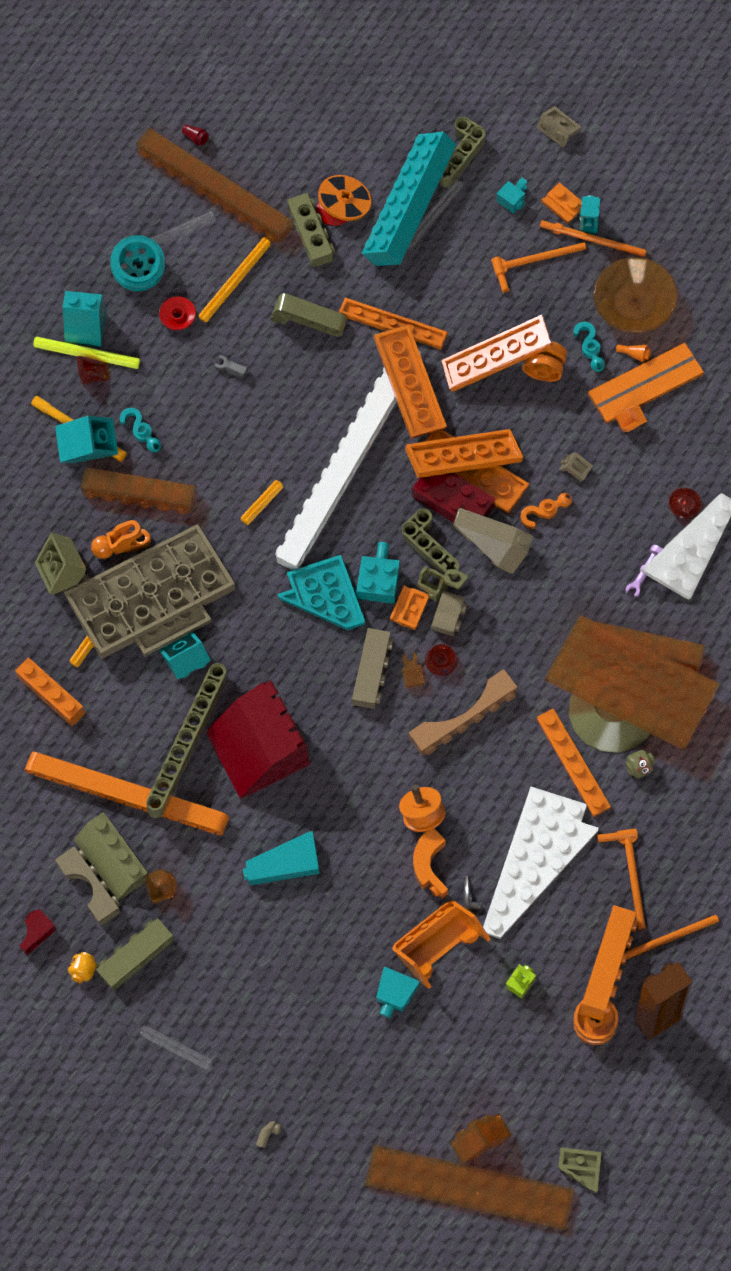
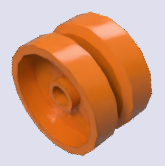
[522,341,568,382]
[573,1000,619,1045]

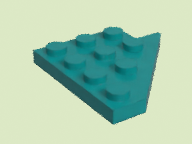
[277,555,365,630]

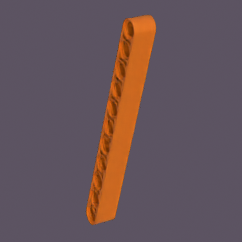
[25,752,229,836]

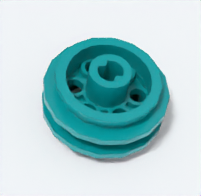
[111,235,165,291]

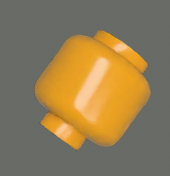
[68,952,97,983]

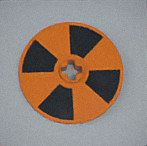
[318,175,371,221]

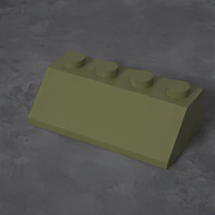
[74,812,150,901]

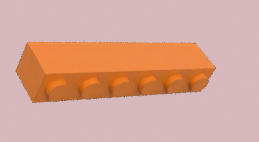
[580,905,638,1021]

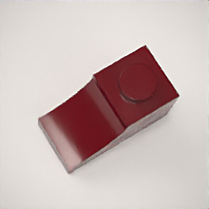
[19,908,57,956]

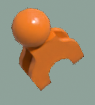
[91,520,151,559]

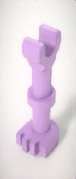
[626,545,663,598]

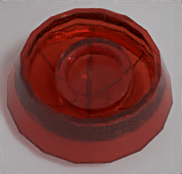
[668,488,702,519]
[425,644,458,675]

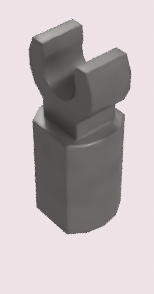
[215,356,249,379]

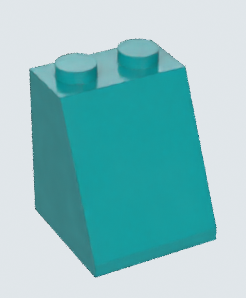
[62,291,107,347]
[55,416,118,463]

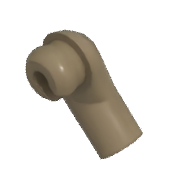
[256,1121,282,1148]

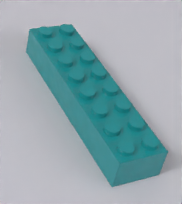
[362,132,457,266]

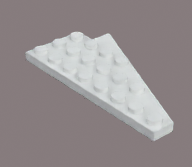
[483,787,598,939]

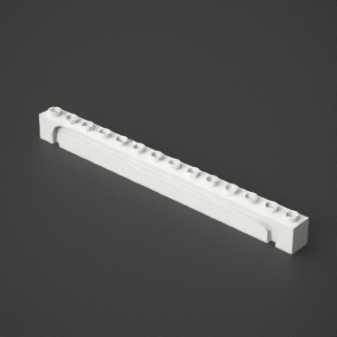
[275,351,421,570]

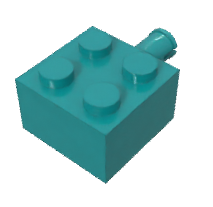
[356,542,400,604]

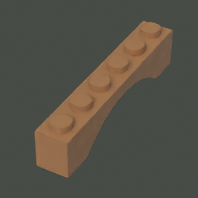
[408,669,517,756]

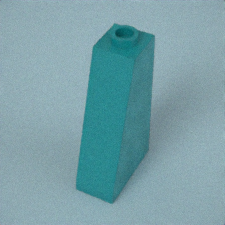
[243,831,320,885]

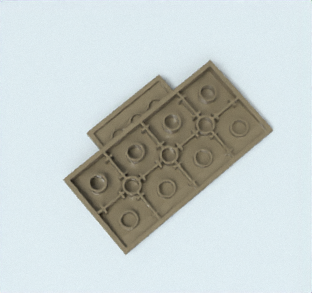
[64,524,235,659]

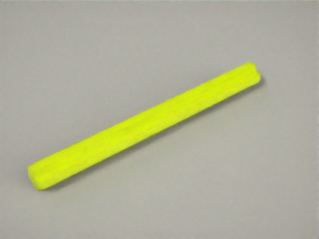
[33,337,140,369]

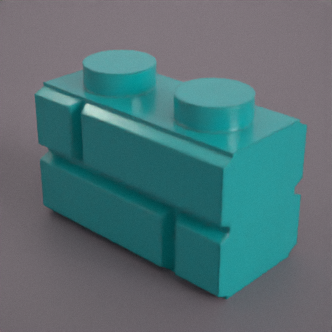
[579,195,600,234]

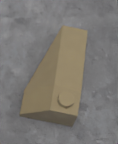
[453,508,533,574]

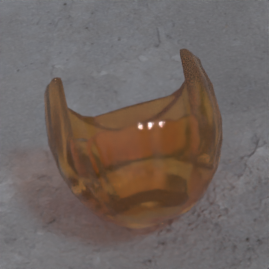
[145,869,178,904]

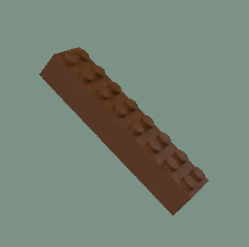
[635,962,693,1041]

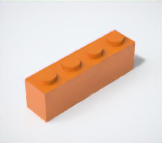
[15,657,85,726]

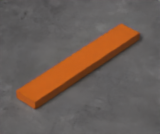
[339,298,448,350]

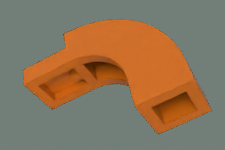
[413,828,448,899]

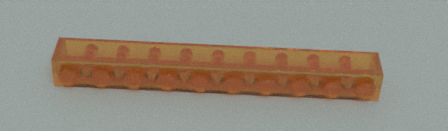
[136,128,293,244]

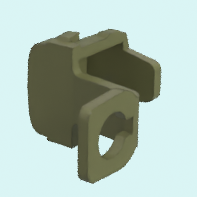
[417,566,468,602]

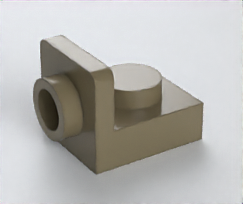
[559,452,593,482]

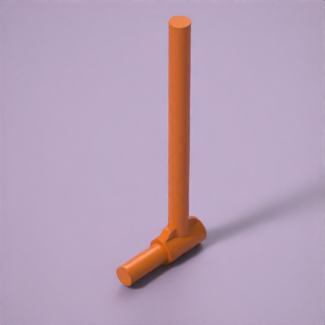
[491,242,586,293]
[597,828,646,930]

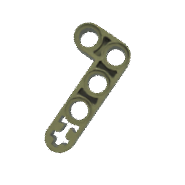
[439,117,485,188]
[271,294,347,337]
[402,508,459,580]

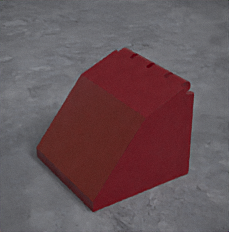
[206,680,310,800]

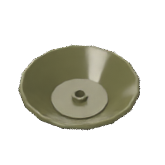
[569,669,657,753]

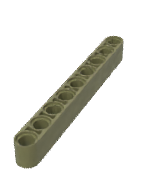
[146,663,227,818]

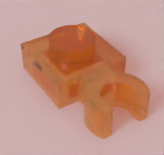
[402,653,424,688]

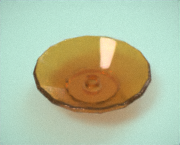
[593,257,678,334]

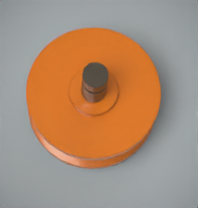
[399,784,446,832]

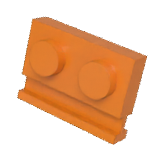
[541,182,582,224]
[390,585,430,631]

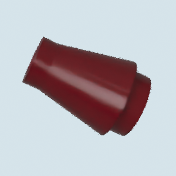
[182,124,209,146]

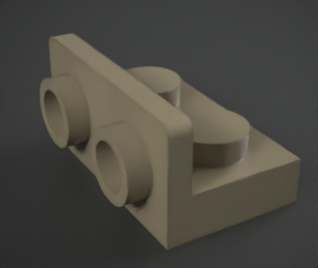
[537,106,581,147]

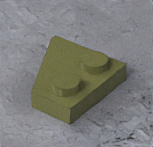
[558,1147,601,1193]

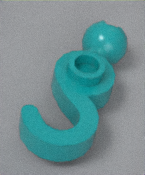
[573,322,605,372]
[120,408,161,453]

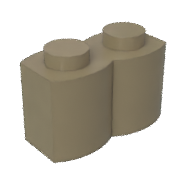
[432,591,468,636]

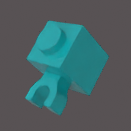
[497,178,528,214]

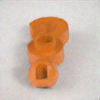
[520,493,572,529]

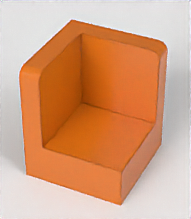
[615,405,647,432]

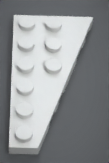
[640,493,731,600]

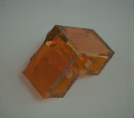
[450,1114,512,1164]

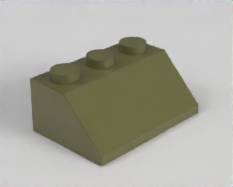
[35,532,86,595]

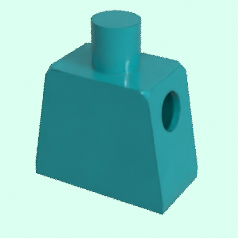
[376,967,420,1019]

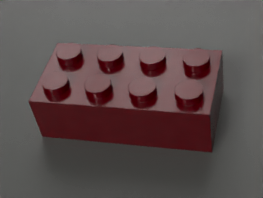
[411,472,495,523]

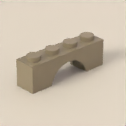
[55,847,120,926]

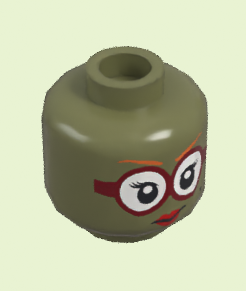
[625,750,655,778]

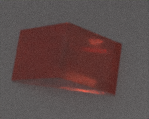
[77,356,110,384]

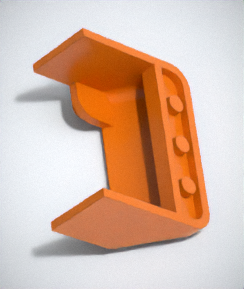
[392,901,491,989]

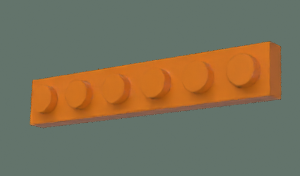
[536,709,611,817]

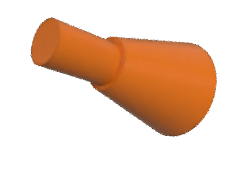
[616,345,651,363]

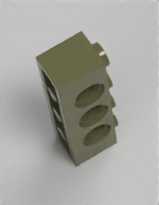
[287,193,335,268]

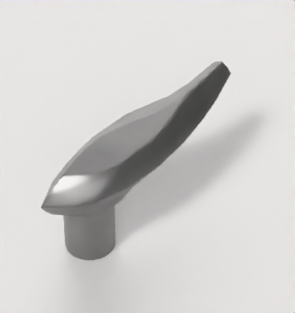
[464,876,481,911]

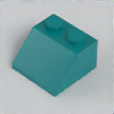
[159,632,211,679]

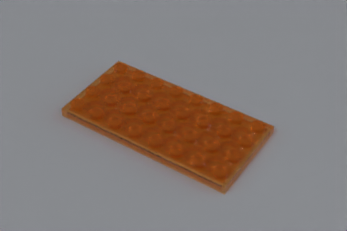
[545,615,719,750]

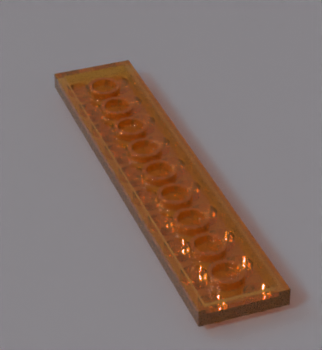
[365,1145,574,1231]

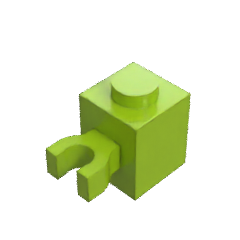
[506,964,536,999]

